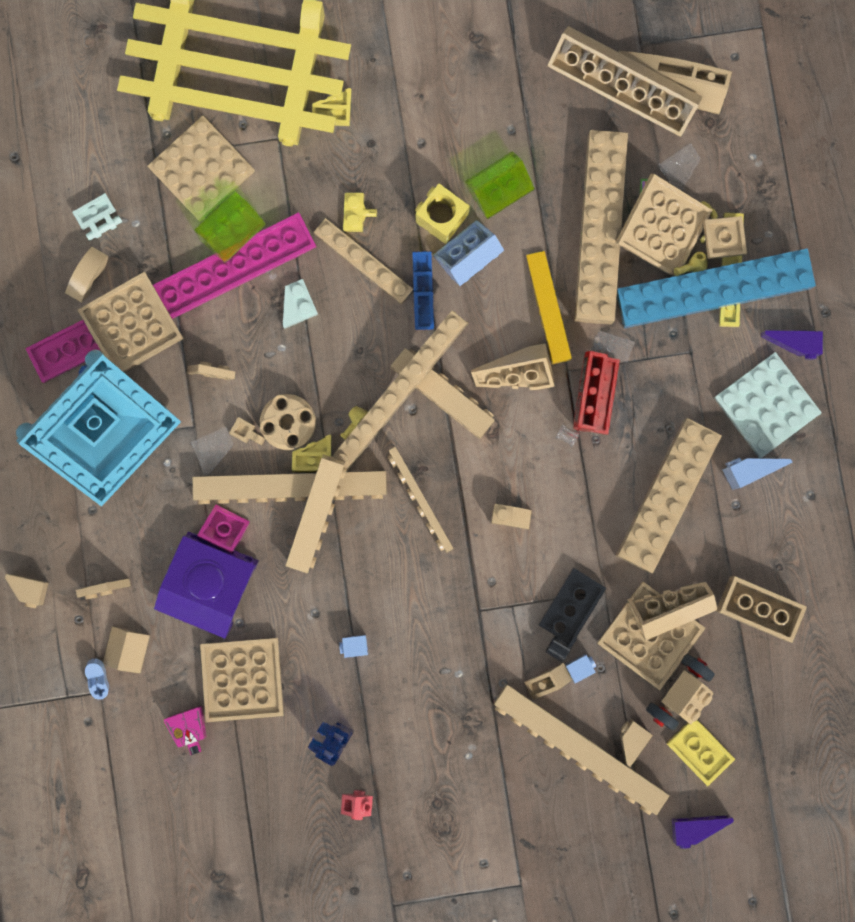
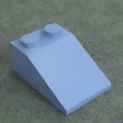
[722,458,793,490]

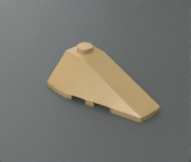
[471,343,555,390]

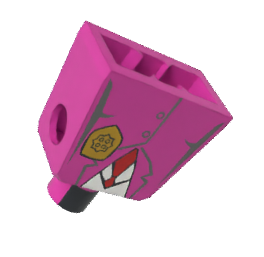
[164,706,206,755]

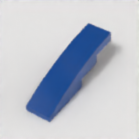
[412,251,434,330]

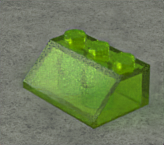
[465,151,535,219]
[194,191,266,263]

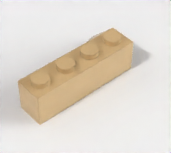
[627,582,717,640]

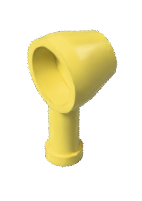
[674,252,708,276]
[340,406,368,440]

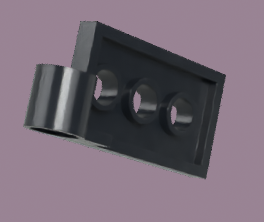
[538,568,607,662]

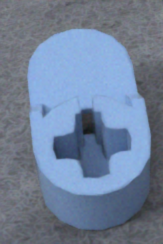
[85,658,109,699]

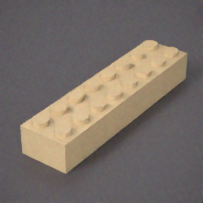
[547,26,702,137]
[615,418,722,573]

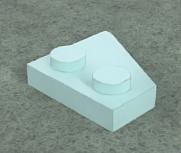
[283,279,318,329]

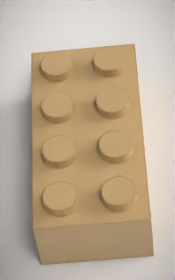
[716,576,807,643]

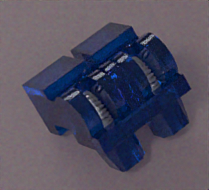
[308,721,354,766]

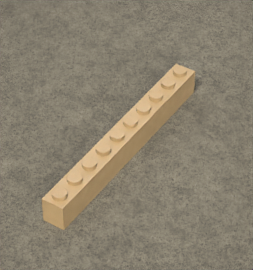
[332,310,469,471]
[193,471,387,504]
[494,684,669,815]

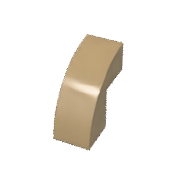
[65,247,108,303]

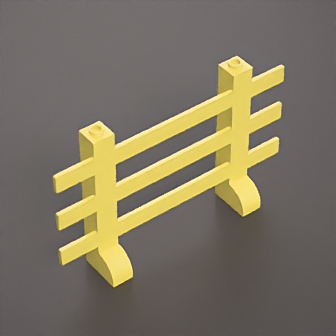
[117,0,351,147]

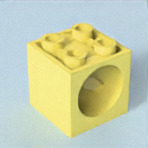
[415,184,470,244]

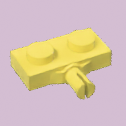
[343,193,377,232]

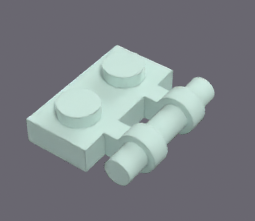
[72,193,122,241]

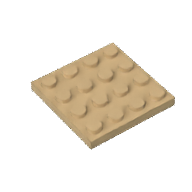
[148,116,255,222]
[615,174,712,277]
[78,272,184,373]
[597,582,705,690]
[200,638,284,722]

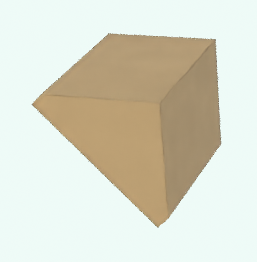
[103,626,150,673]

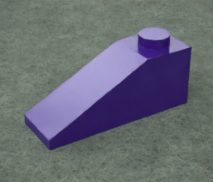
[761,330,823,360]
[672,815,734,849]

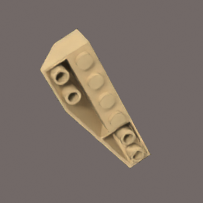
[618,51,732,115]

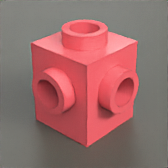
[341,790,373,820]

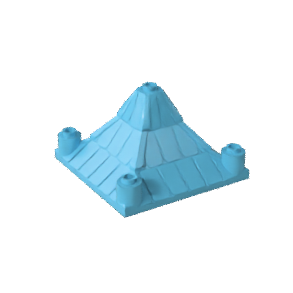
[16,350,181,506]

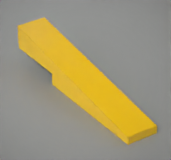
[526,251,572,364]

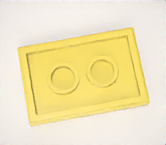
[666,720,735,786]

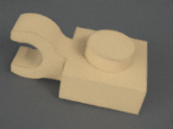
[229,417,265,445]

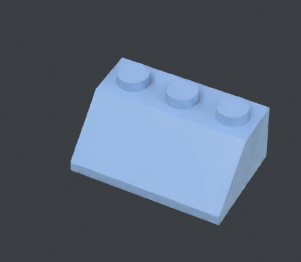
[433,220,504,286]

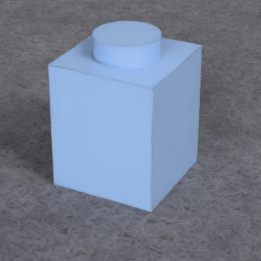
[339,635,368,658]
[565,654,596,683]

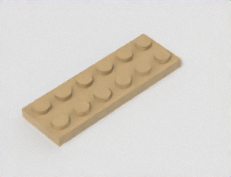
[387,447,453,553]

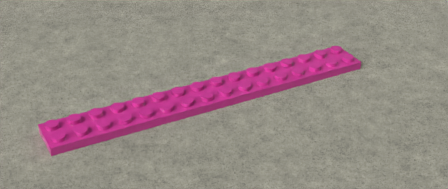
[25,212,316,383]

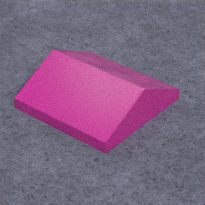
[197,505,250,554]

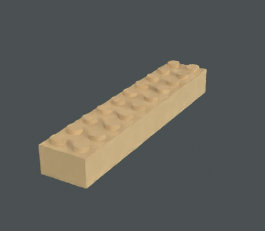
[574,130,628,325]

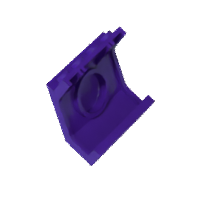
[154,531,259,638]

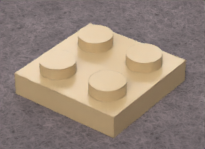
[703,216,747,259]

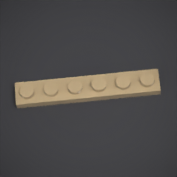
[313,218,414,305]

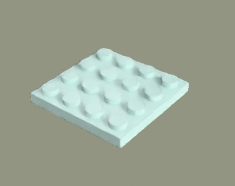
[714,352,822,459]

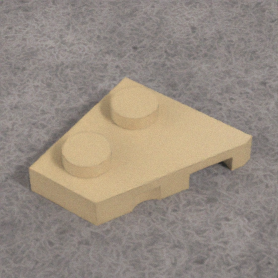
[187,362,236,380]
[76,579,131,600]

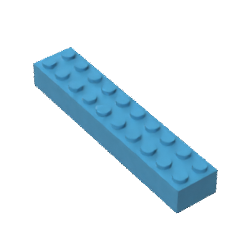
[617,248,816,329]

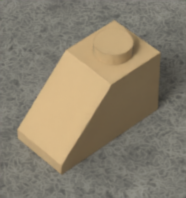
[491,504,532,529]
[5,574,48,608]
[524,663,573,699]
[620,720,653,767]

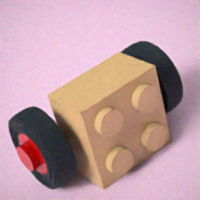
[646,654,715,731]

